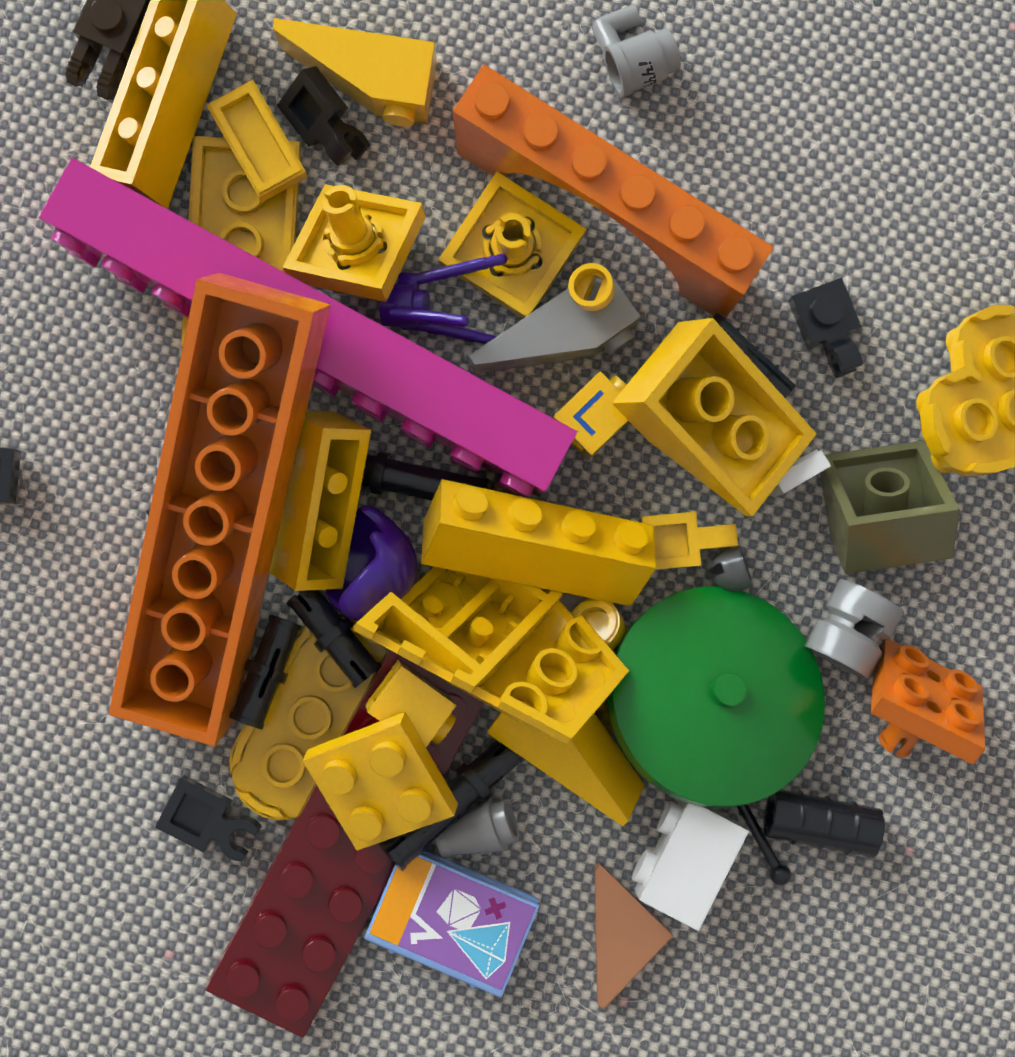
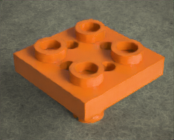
[871,639,986,765]

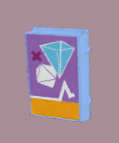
[364,850,540,998]

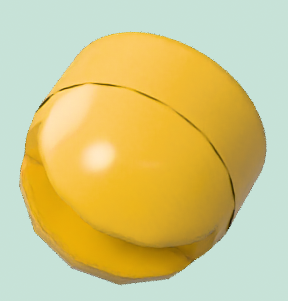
[568,263,615,311]

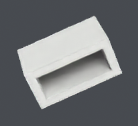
[632,800,749,931]

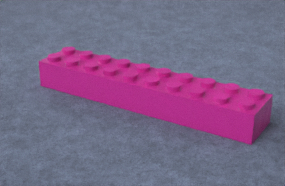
[38,157,578,498]

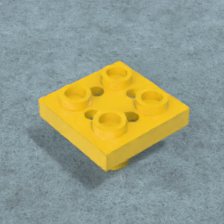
[438,171,587,319]
[282,184,426,302]

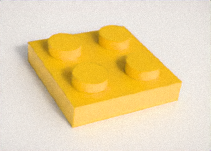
[302,712,458,851]

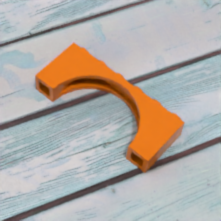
[452,64,774,319]

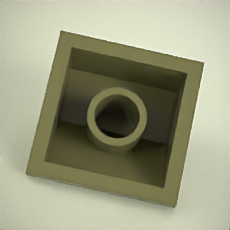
[820,440,960,574]

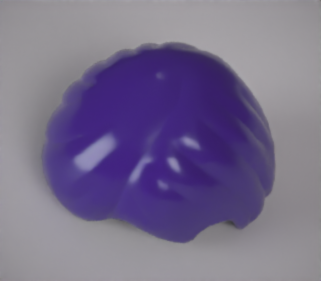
[325,505,418,621]

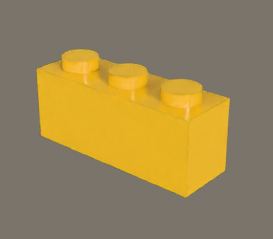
[269,411,371,591]

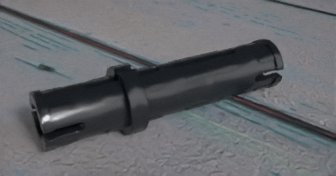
[361,451,490,501]
[379,740,525,872]

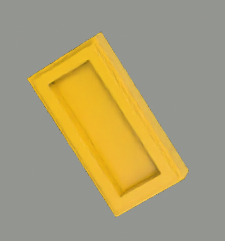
[206,80,308,203]

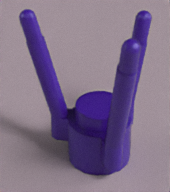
[379,254,507,344]

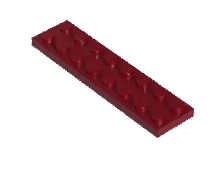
[205,649,484,1038]

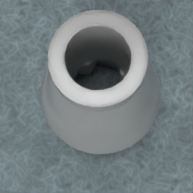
[435,798,519,859]

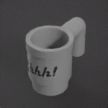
[592,4,681,98]

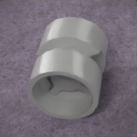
[804,579,904,680]

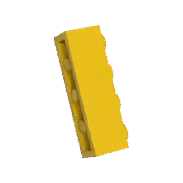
[90,0,237,209]
[421,479,656,606]

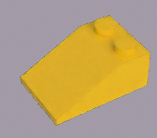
[612,318,817,517]

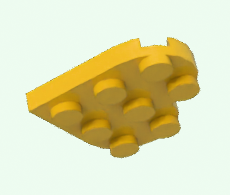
[916,305,1015,477]

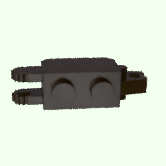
[65,0,150,100]

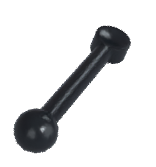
[737,804,791,885]

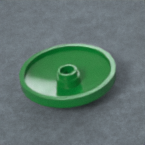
[607,586,825,808]

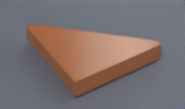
[594,862,673,1010]

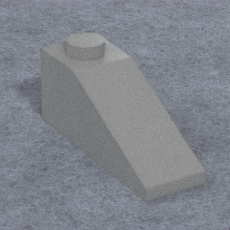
[469,264,641,373]

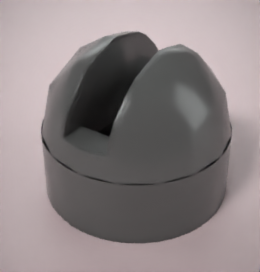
[709,545,753,591]

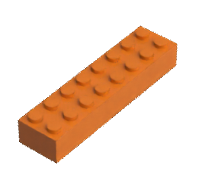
[108,272,331,747]

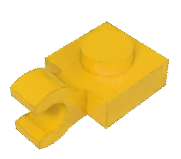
[641,511,738,570]

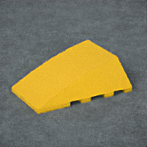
[353,567,629,745]

